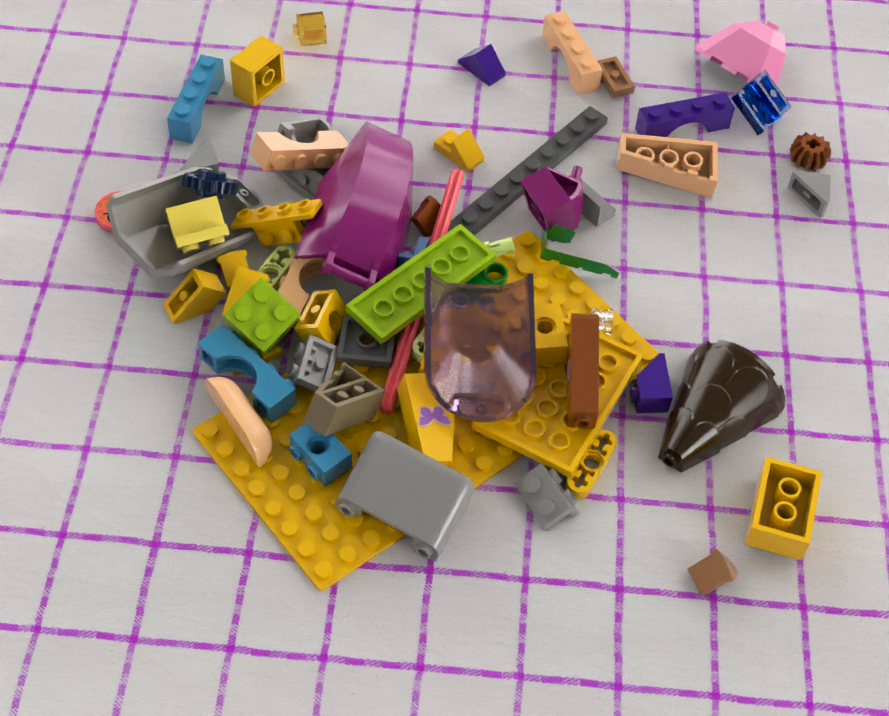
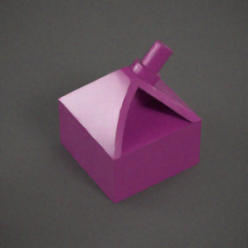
[520,166,583,242]

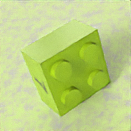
[223,277,301,358]

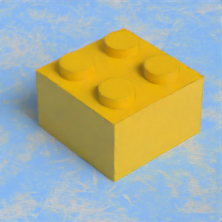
[230,35,285,107]

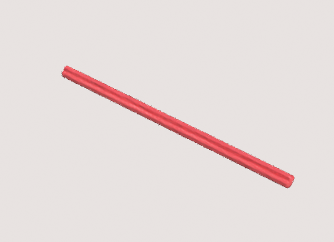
[379,168,464,415]

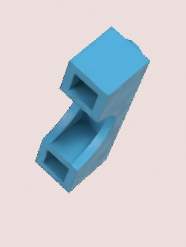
[167,54,225,144]
[198,324,297,424]

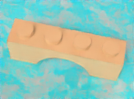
[542,11,603,95]
[250,131,349,171]
[278,257,324,329]

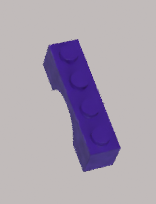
[635,92,735,137]

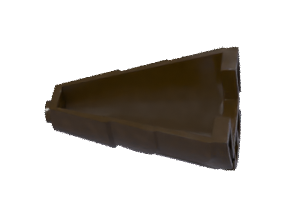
[658,340,786,473]

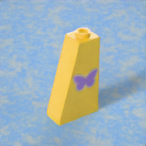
[397,373,457,466]

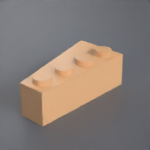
[616,133,718,198]

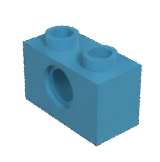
[289,423,352,487]

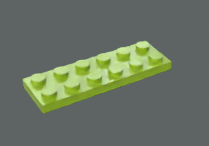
[345,224,497,345]

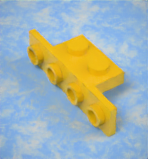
[230,199,323,247]

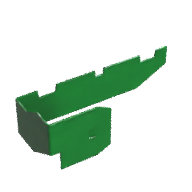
[540,225,619,278]

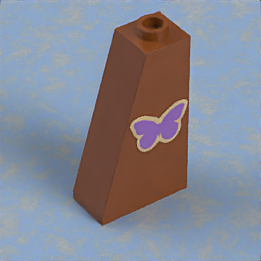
[566,313,599,429]

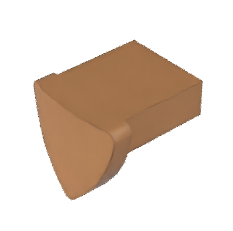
[687,549,738,596]

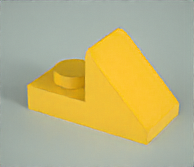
[433,129,485,173]

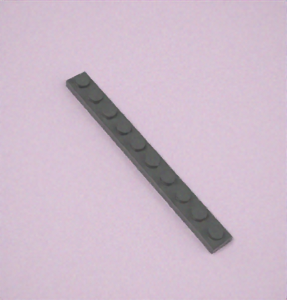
[447,106,608,236]

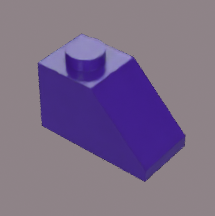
[629,353,673,414]

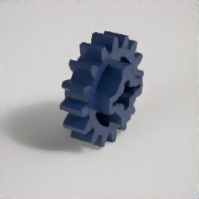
[182,168,239,199]

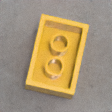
[744,456,822,560]

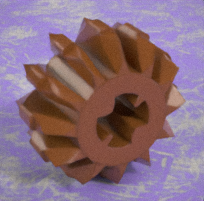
[789,132,832,172]

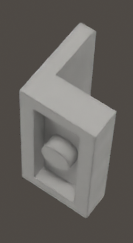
[581,181,616,227]

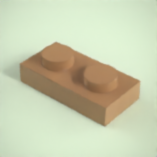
[597,56,635,98]

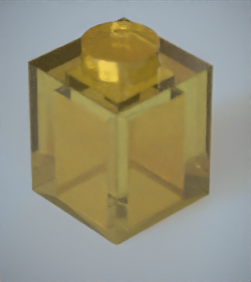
[292,11,327,47]

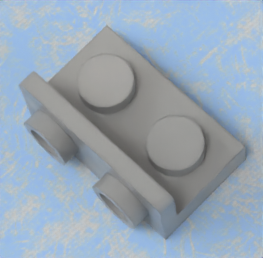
[287,334,338,392]

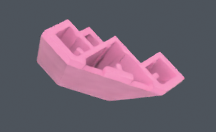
[695,21,786,96]

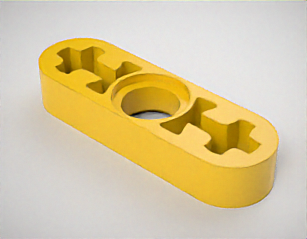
[566,429,617,499]

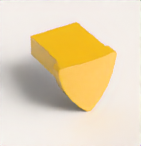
[216,250,249,288]

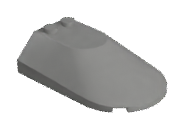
[106,167,264,277]

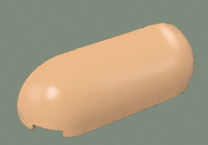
[204,376,273,467]

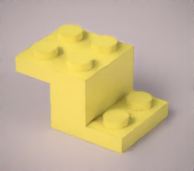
[165,195,229,254]

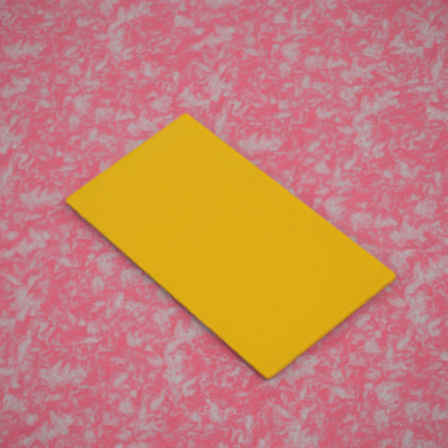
[193,231,659,591]

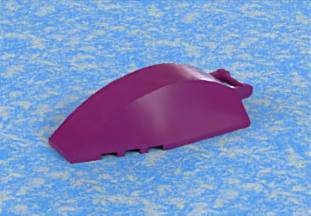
[294,121,413,291]

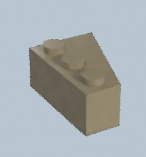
[304,362,385,436]

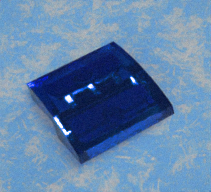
[731,70,792,135]

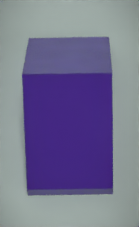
[458,44,506,87]

